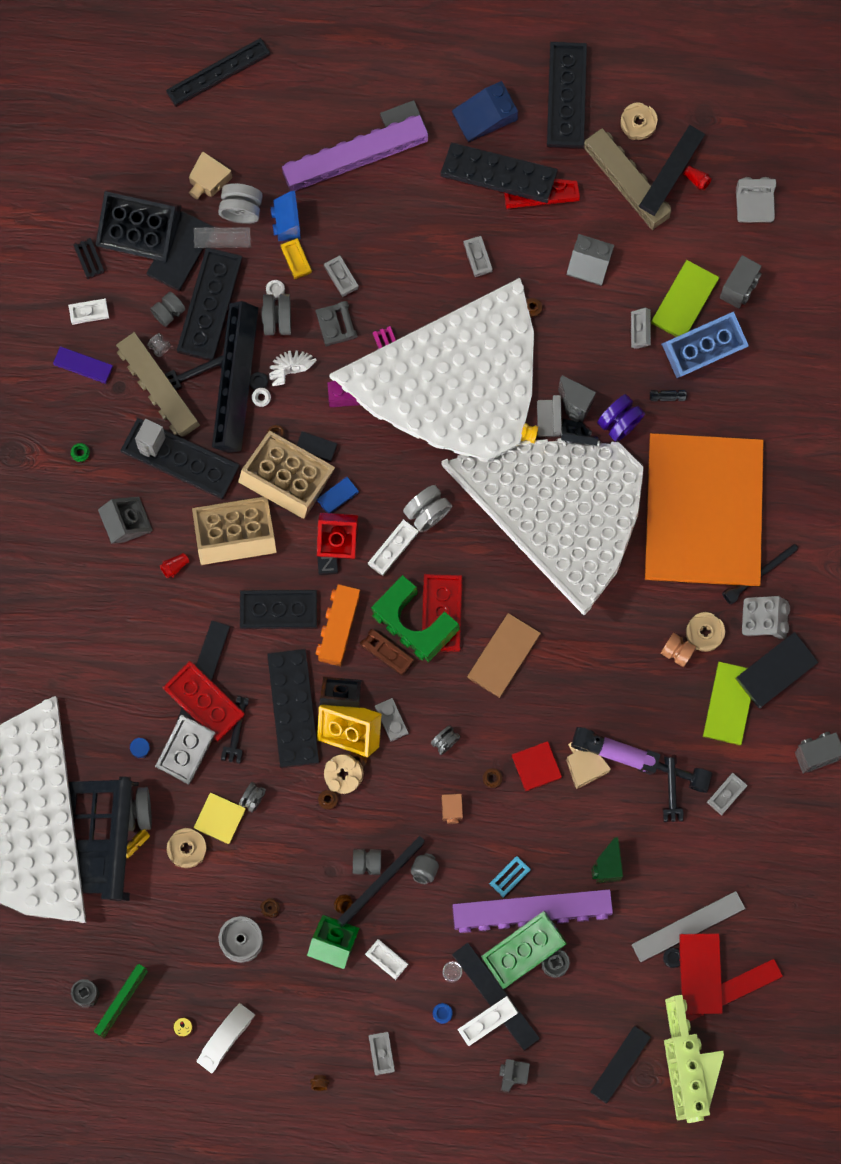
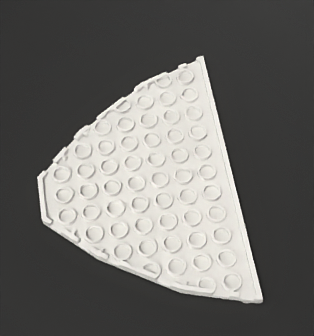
[330,278,534,462]
[441,438,643,615]
[0,696,86,923]

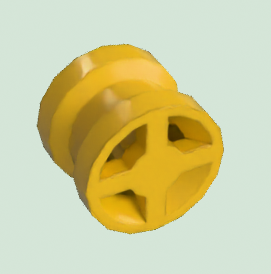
[521,423,539,444]

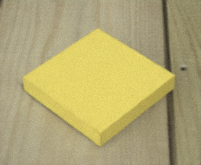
[194,793,246,845]

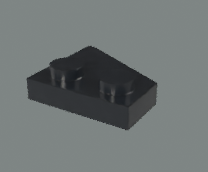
[561,419,598,446]

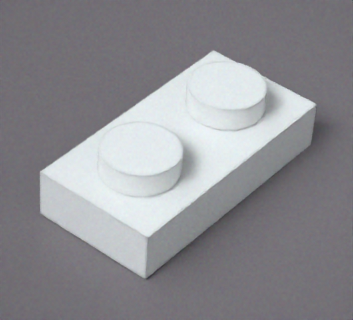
[68,299,109,325]

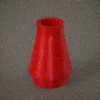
[683,165,712,190]
[160,553,189,578]

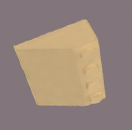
[239,430,335,519]
[192,497,277,565]

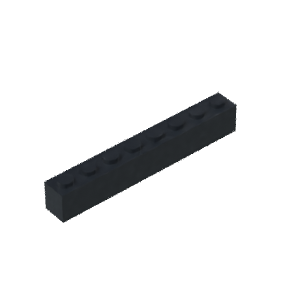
[212,301,259,453]

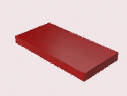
[422,574,462,652]
[163,661,245,742]
[679,934,722,1015]

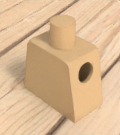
[189,152,232,199]
[566,742,611,789]

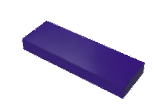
[53,346,113,384]

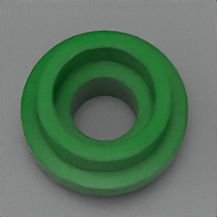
[71,443,90,462]

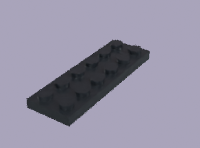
[547,42,587,148]
[441,142,558,203]
[177,247,243,361]
[120,418,240,500]
[267,649,319,768]

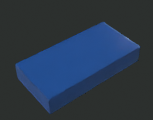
[317,477,359,513]

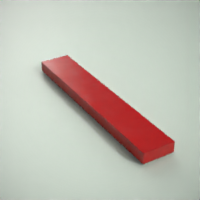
[686,959,783,1022]

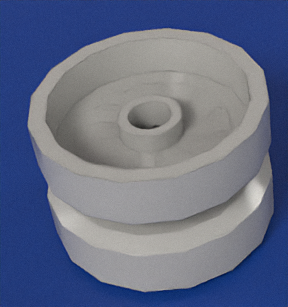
[218,183,263,224]
[403,485,452,532]
[218,916,263,963]

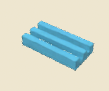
[489,856,531,898]

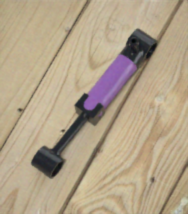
[571,727,713,793]

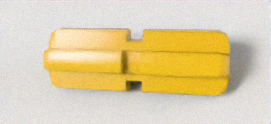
[126,830,150,858]

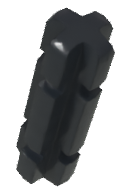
[649,390,687,401]

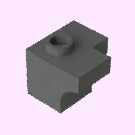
[499,1059,530,1092]

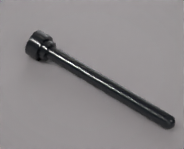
[722,544,798,605]

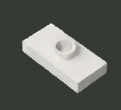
[365,939,408,980]

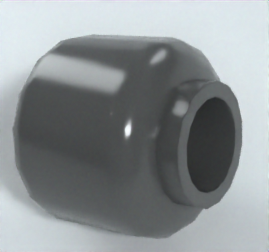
[411,853,439,884]

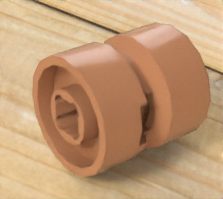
[661,632,697,668]

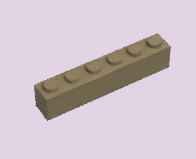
[584,128,671,230]
[116,332,200,438]

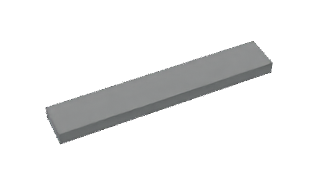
[631,891,745,963]

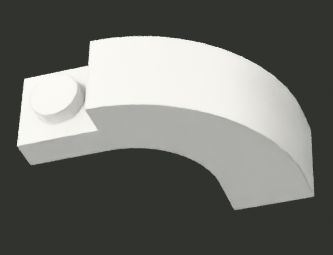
[196,1003,255,1073]

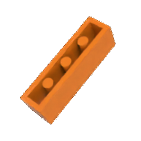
[316,584,360,667]

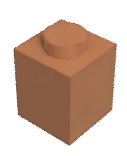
[441,794,463,824]

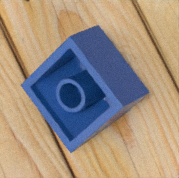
[271,191,301,242]

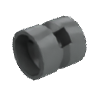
[150,291,186,327]
[353,849,381,875]
[71,979,99,1008]

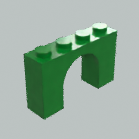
[371,575,460,663]

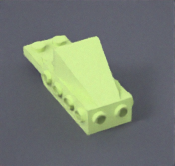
[664,995,724,1123]

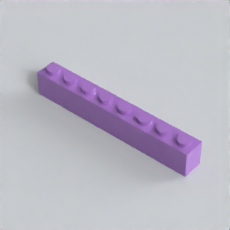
[282,115,428,191]
[452,890,613,933]

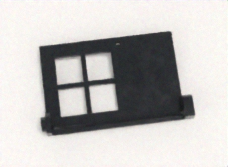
[68,777,139,901]

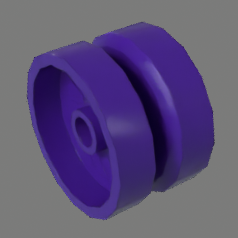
[597,394,645,442]

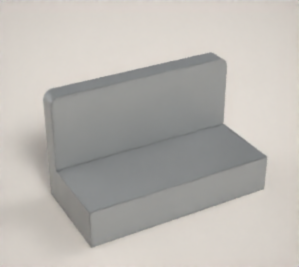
[537,395,561,437]

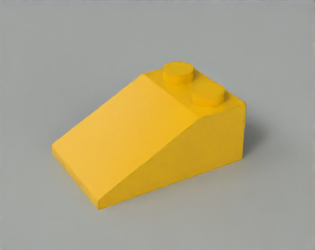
[317,705,381,757]

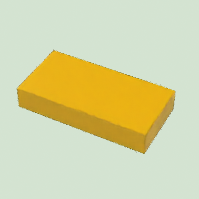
[280,238,312,279]

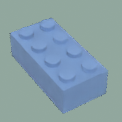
[662,312,749,378]

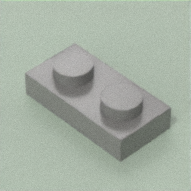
[463,236,493,277]
[324,256,359,297]
[631,308,651,349]
[375,698,408,742]
[707,773,747,816]
[369,1032,395,1076]

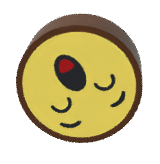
[173,1017,193,1038]

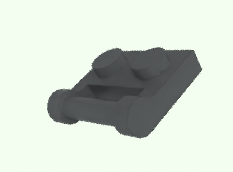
[316,301,358,347]

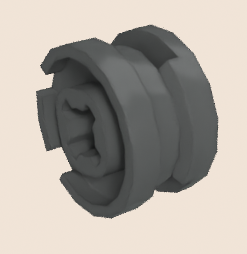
[431,725,461,755]
[239,782,266,813]
[541,950,570,978]

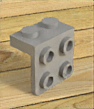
[736,177,776,222]
[742,596,790,639]

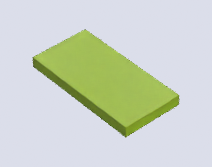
[651,260,719,337]
[703,662,751,745]

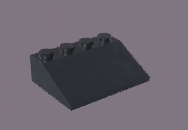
[95,190,182,262]

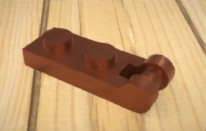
[359,629,414,676]

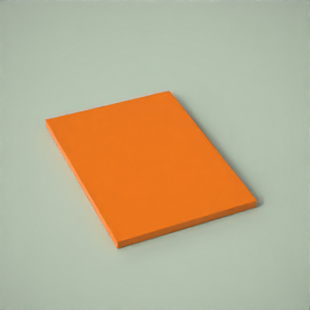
[645,433,763,586]

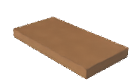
[467,613,541,698]

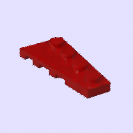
[504,179,580,209]

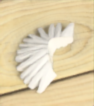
[269,351,317,386]

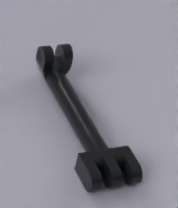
[165,355,223,391]
[221,696,249,764]
[663,755,683,822]

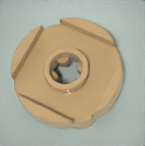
[620,103,658,140]
[686,612,725,652]
[324,754,364,794]
[167,828,207,868]

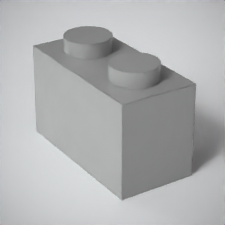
[135,419,166,457]

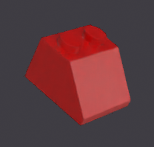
[317,513,358,559]

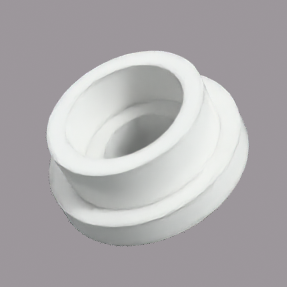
[252,388,271,407]

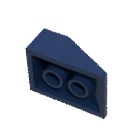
[452,81,518,143]

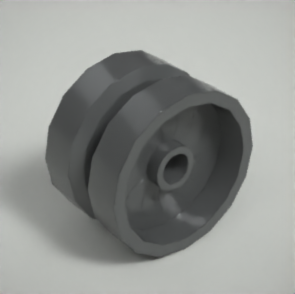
[262,294,291,335]
[128,786,152,831]

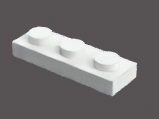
[368,519,418,576]
[457,996,519,1046]

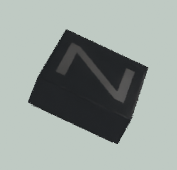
[317,556,338,575]

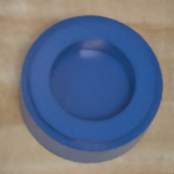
[130,738,150,758]
[433,1003,452,1024]

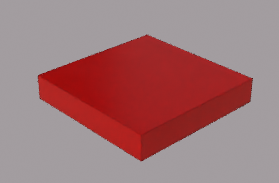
[511,741,562,792]

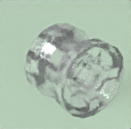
[147,333,171,357]
[442,962,462,983]

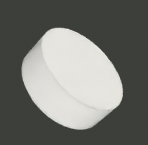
[266,280,285,300]

